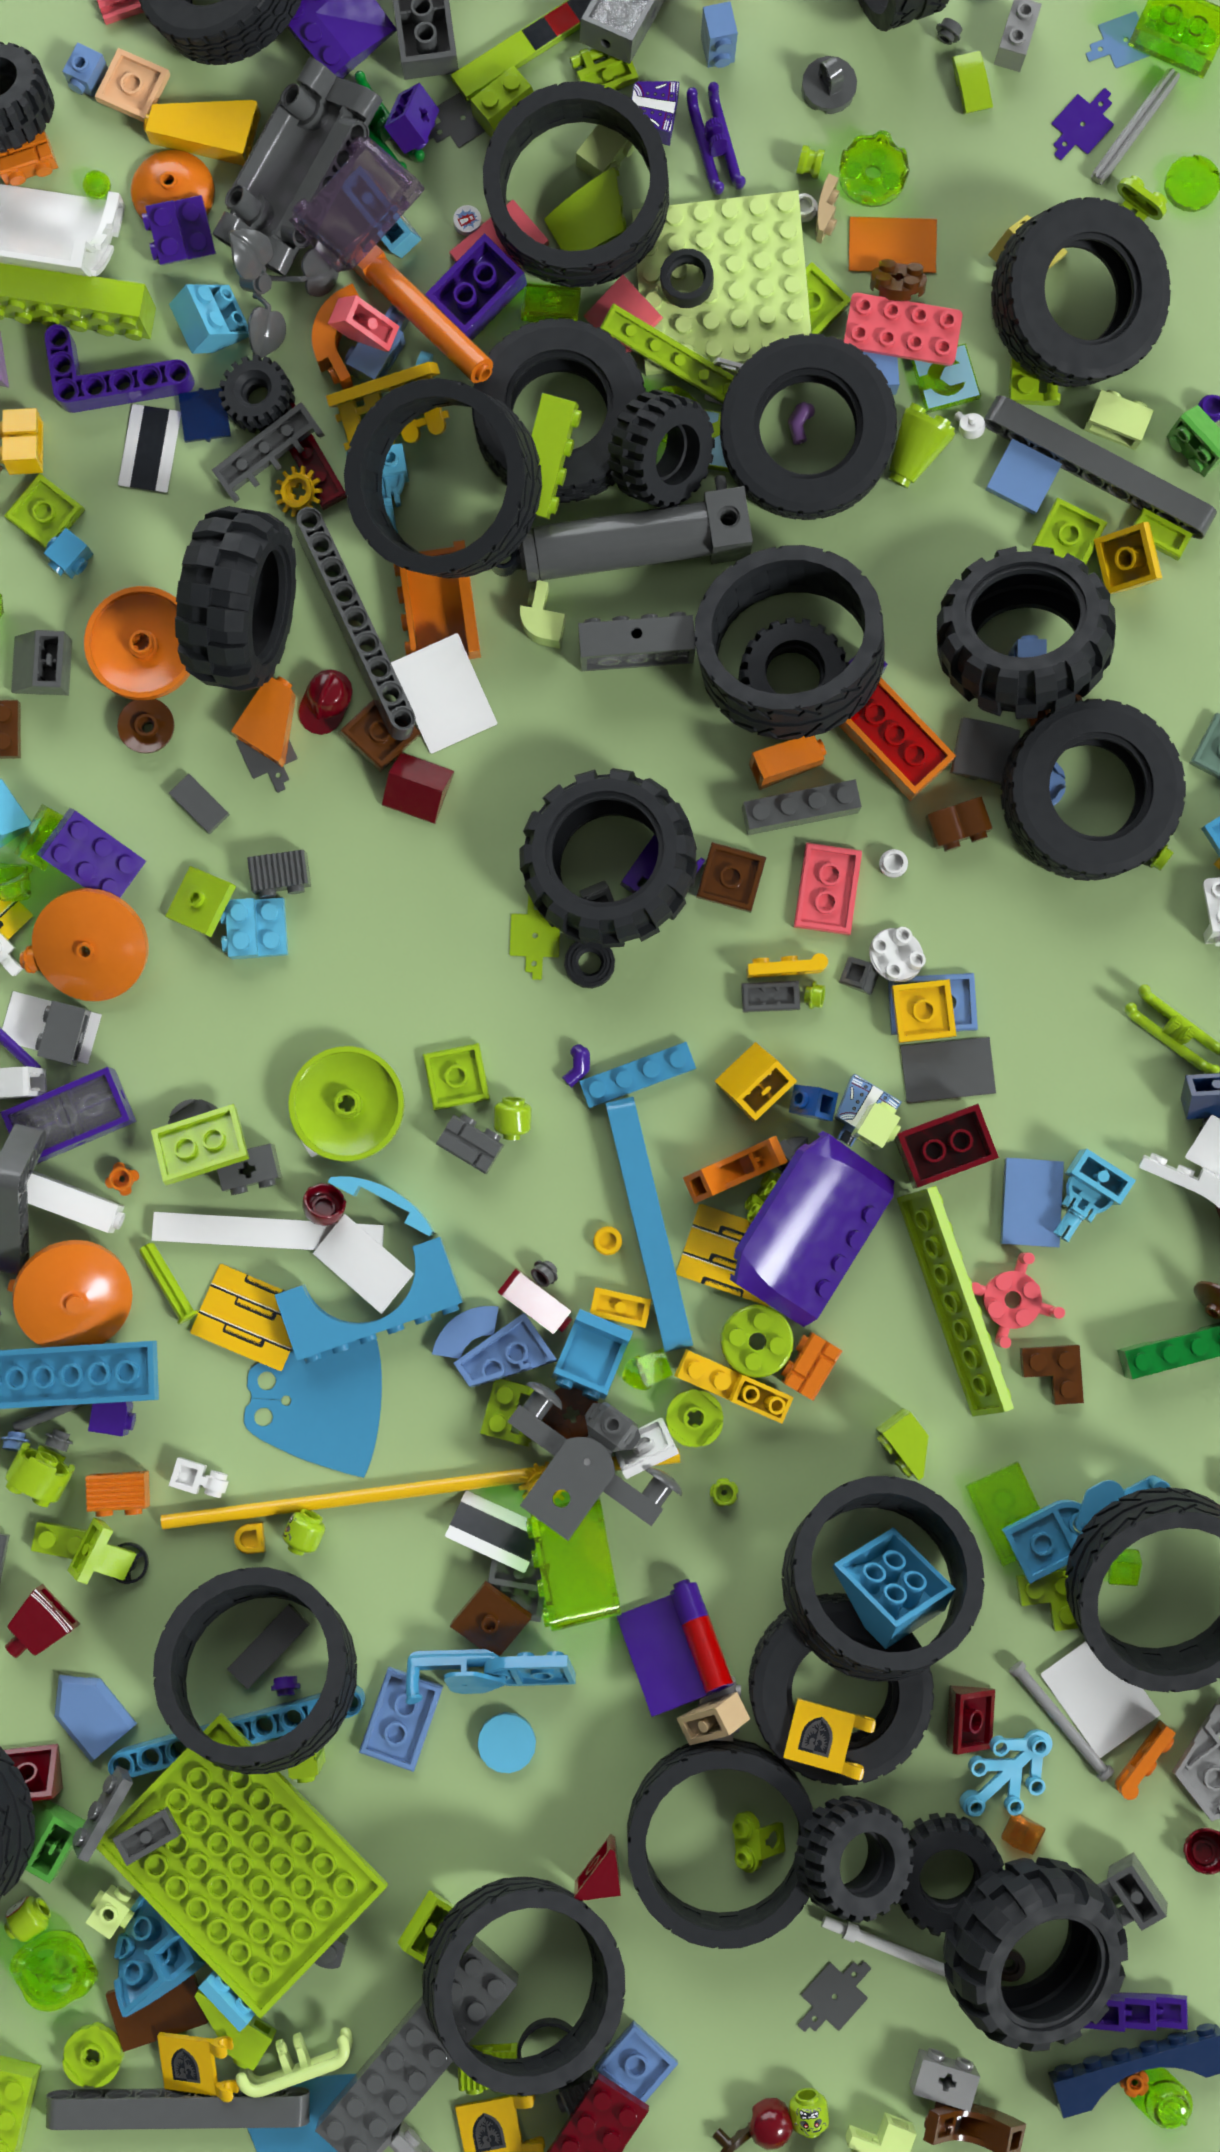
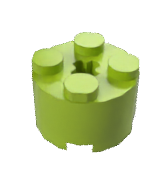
[5,1442,75,1507]

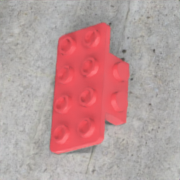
[844,293,963,366]

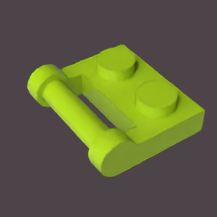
[1009,356,1061,406]
[480,1378,534,1447]

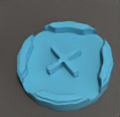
[478,1712,536,1773]

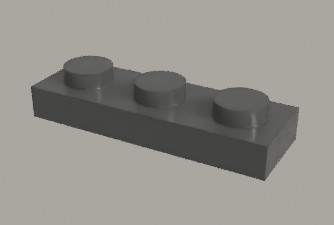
[72,1766,133,1862]

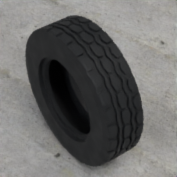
[139,0,301,65]
[991,197,1171,387]
[472,318,646,503]
[720,333,897,520]
[1000,699,1186,881]
[749,1593,934,1786]

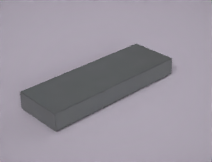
[227,1603,310,1689]

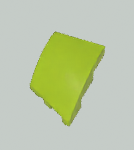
[544,167,626,251]

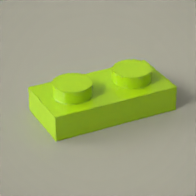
[31,1521,87,1559]

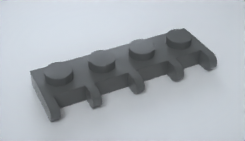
[212,402,325,503]

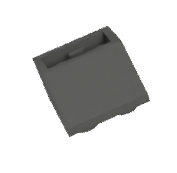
[11,630,72,696]

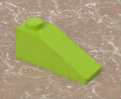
[194,1989,277,2071]

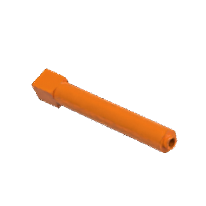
[342,232,493,383]

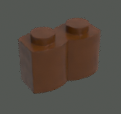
[925,796,993,852]

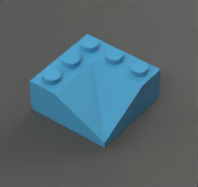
[832,1527,955,1649]

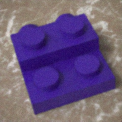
[142,195,217,266]

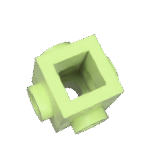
[86,1885,136,1940]

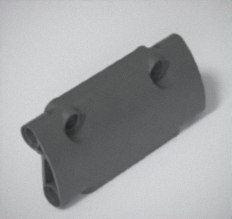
[212,57,383,276]

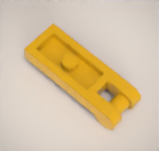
[746,953,828,978]

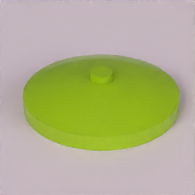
[288,1046,405,1162]

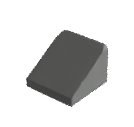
[579,881,614,903]
[839,956,879,995]

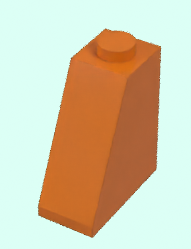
[231,676,296,767]
[749,736,826,790]

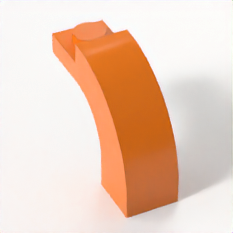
[312,283,360,390]
[683,1136,788,1204]

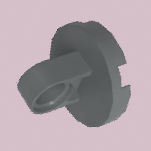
[801,56,857,114]

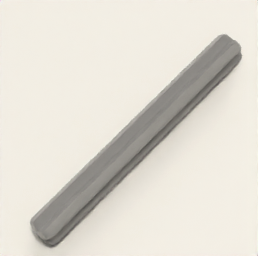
[1091,68,1180,185]

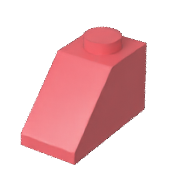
[328,295,400,352]

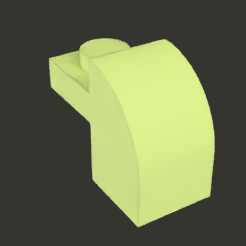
[520,580,566,649]
[845,2112,916,2152]

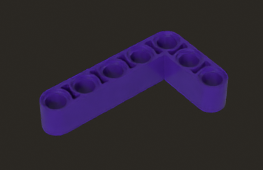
[45,324,195,413]

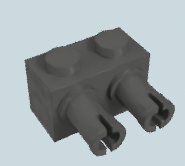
[1097,1852,1168,1931]

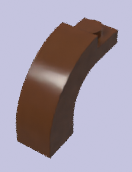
[923,2102,1026,2152]

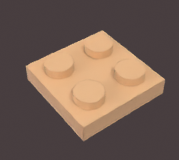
[95,48,171,122]

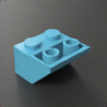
[169,284,249,354]

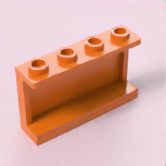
[394,540,481,659]

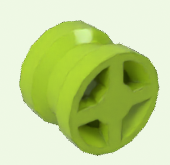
[796,145,825,179]

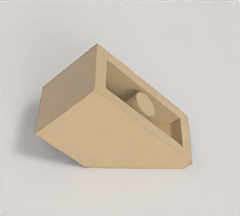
[677,1692,750,1745]

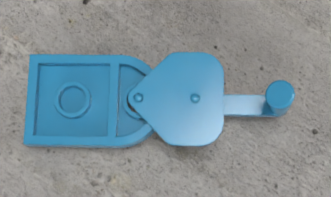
[1001,1475,1170,1584]
[405,1649,576,1704]

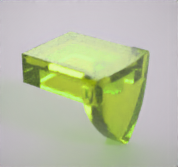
[622,1348,673,1390]

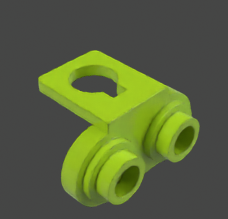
[1117,175,1167,221]
[732,1811,785,1873]

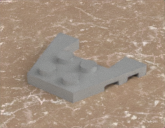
[1172,1697,1220,1821]

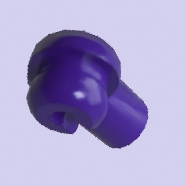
[562,1044,590,1088]

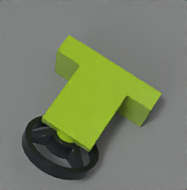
[67,1517,149,1584]

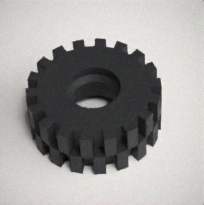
[219,355,295,434]

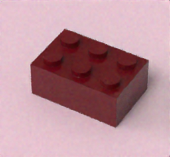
[894,1104,999,1189]

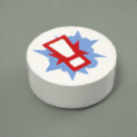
[453,205,482,236]

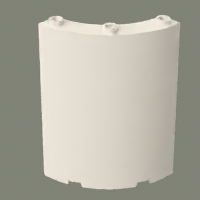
[0,184,125,277]

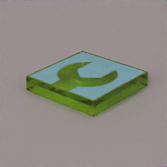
[911,343,981,414]

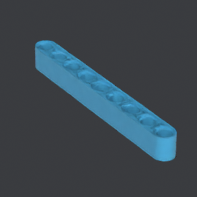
[605,1096,693,1352]
[108,1686,365,1778]

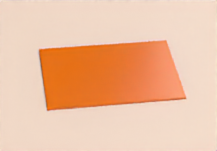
[849,217,937,273]

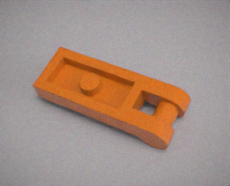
[1115,1720,1176,1800]

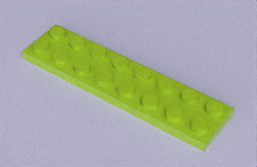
[897,1186,1014,1417]

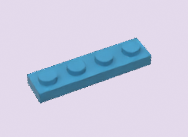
[579,1042,696,1109]

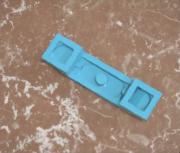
[328,1176,435,1237]

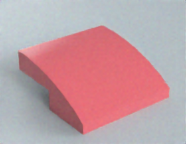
[584,274,663,352]

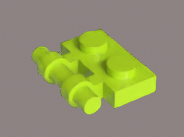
[570,48,638,91]

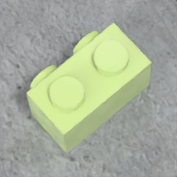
[851,1101,901,1150]

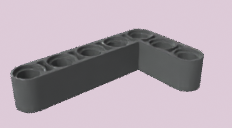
[0,1124,47,1275]

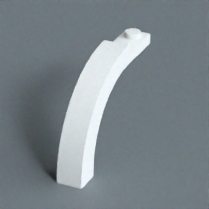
[1139,1153,1220,1208]

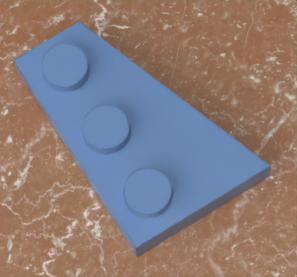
[454,1313,558,1388]

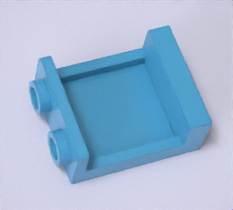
[551,1309,633,1401]

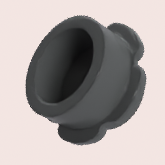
[936,18,963,45]
[531,1260,558,1287]
[45,1429,73,1452]

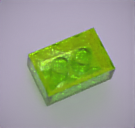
[1128,0,1220,79]

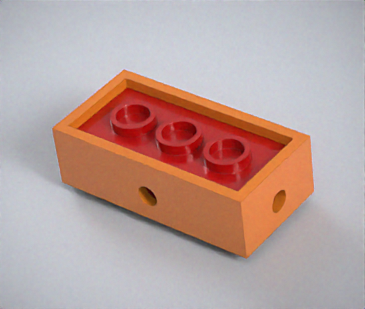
[839,678,956,801]

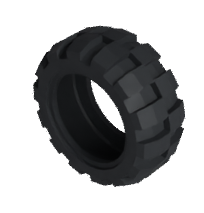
[175,506,297,691]
[937,545,1116,719]
[519,768,698,948]
[943,1857,1128,2052]

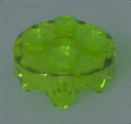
[838,130,910,208]

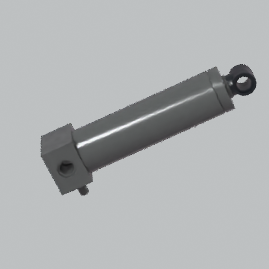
[492,475,753,583]

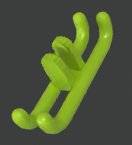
[1125,984,1220,1074]

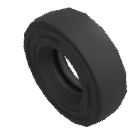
[564,941,615,989]

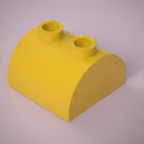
[1094,522,1163,594]

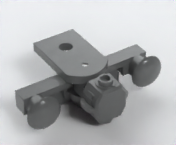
[507,1382,682,1541]

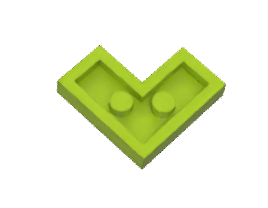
[1016,1568,1079,1632]

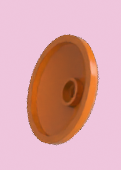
[131,150,215,219]

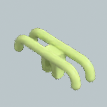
[235,2027,353,2098]

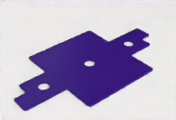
[1051,88,1114,160]

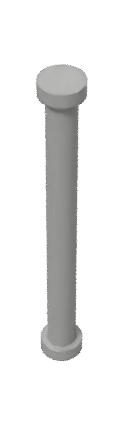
[1009,1661,1114,1782]

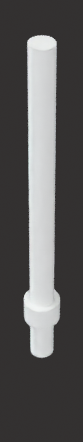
[821,1915,945,1977]

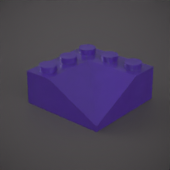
[287,0,397,79]

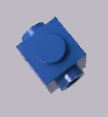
[789,1084,838,1121]

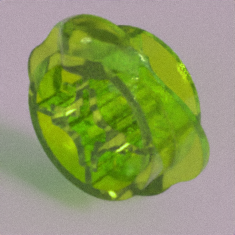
[9,1929,98,2012]

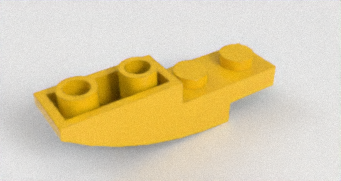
[674,1349,794,1424]

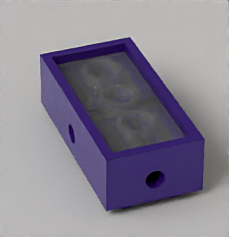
[0,1067,137,1164]

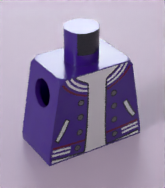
[630,81,680,146]

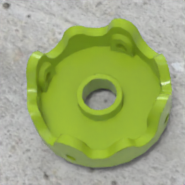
[720,1304,794,1378]

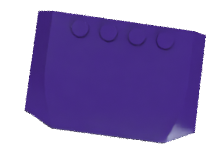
[730,1131,894,1327]

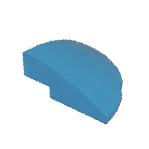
[114,1895,206,2017]

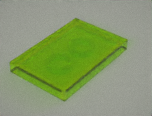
[965,1461,1040,1567]

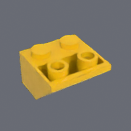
[714,1042,797,1123]

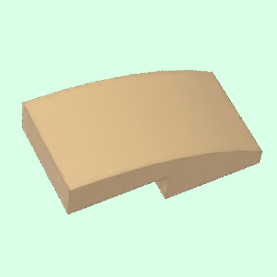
[815,174,840,244]

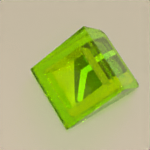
[1108,1549,1142,1586]

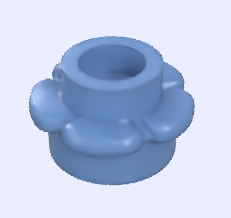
[1,1431,30,1452]

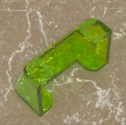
[526,1497,622,1632]

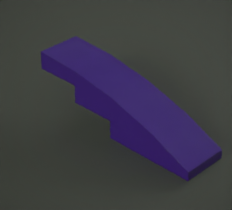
[1084,1992,1188,2032]

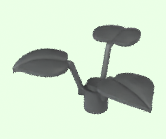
[228,229,339,359]

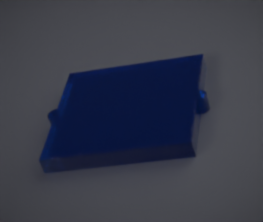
[178,388,231,443]

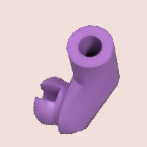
[788,402,815,445]

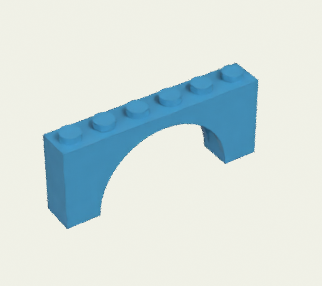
[275,1237,464,1364]

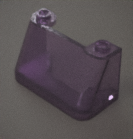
[289,136,425,272]

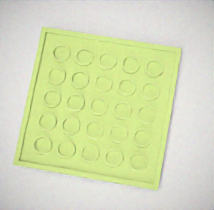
[632,190,811,376]

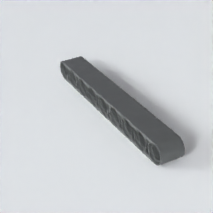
[984,395,1217,539]
[295,507,416,740]
[46,2087,310,2130]

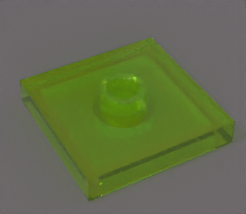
[521,283,582,322]

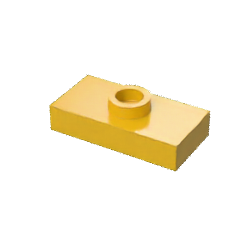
[590,1287,652,1328]

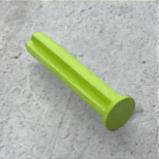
[139,1243,199,1325]

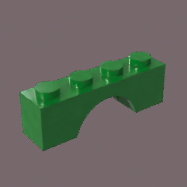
[1117,1322,1220,1380]

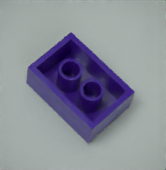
[425,233,527,341]
[37,808,146,898]

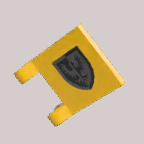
[783,1698,876,1780]
[157,2032,239,2102]
[455,2095,545,2152]

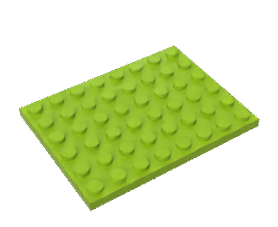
[96,1713,388,2019]

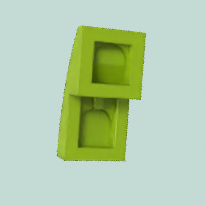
[952,51,993,114]

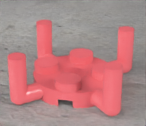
[972,1252,1065,1348]

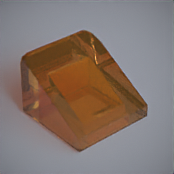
[1001,1814,1046,1855]

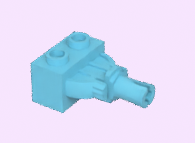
[346,443,410,533]
[1053,1149,1136,1243]

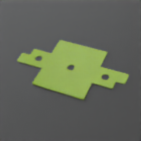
[510,894,560,980]

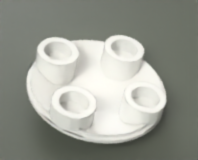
[869,927,926,982]

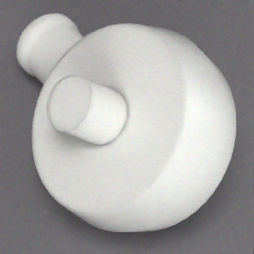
[954,411,986,439]

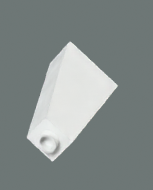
[0,1066,47,1100]
[27,1170,125,1233]

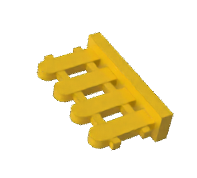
[326,362,450,451]

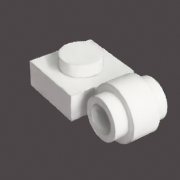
[168,1457,229,1498]

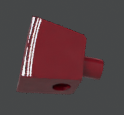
[5,1584,80,1658]

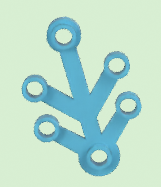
[959,1729,1052,1817]

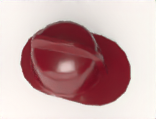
[299,669,353,735]

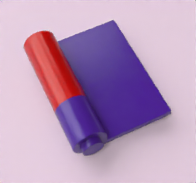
[616,1579,734,1717]

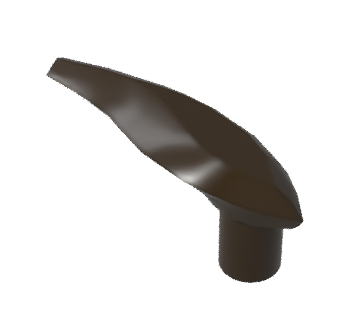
[712,2126,752,2152]

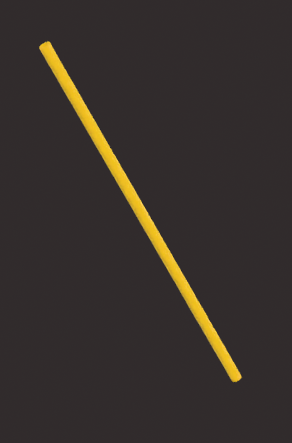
[161,1448,681,1530]

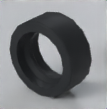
[660,248,714,308]

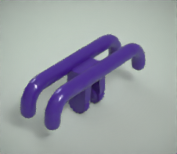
[686,82,746,195]

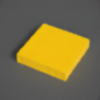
[891,979,956,1043]

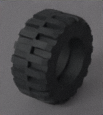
[0,42,55,153]
[608,390,715,508]
[738,618,849,694]
[795,1795,914,1923]
[898,1813,1004,1937]

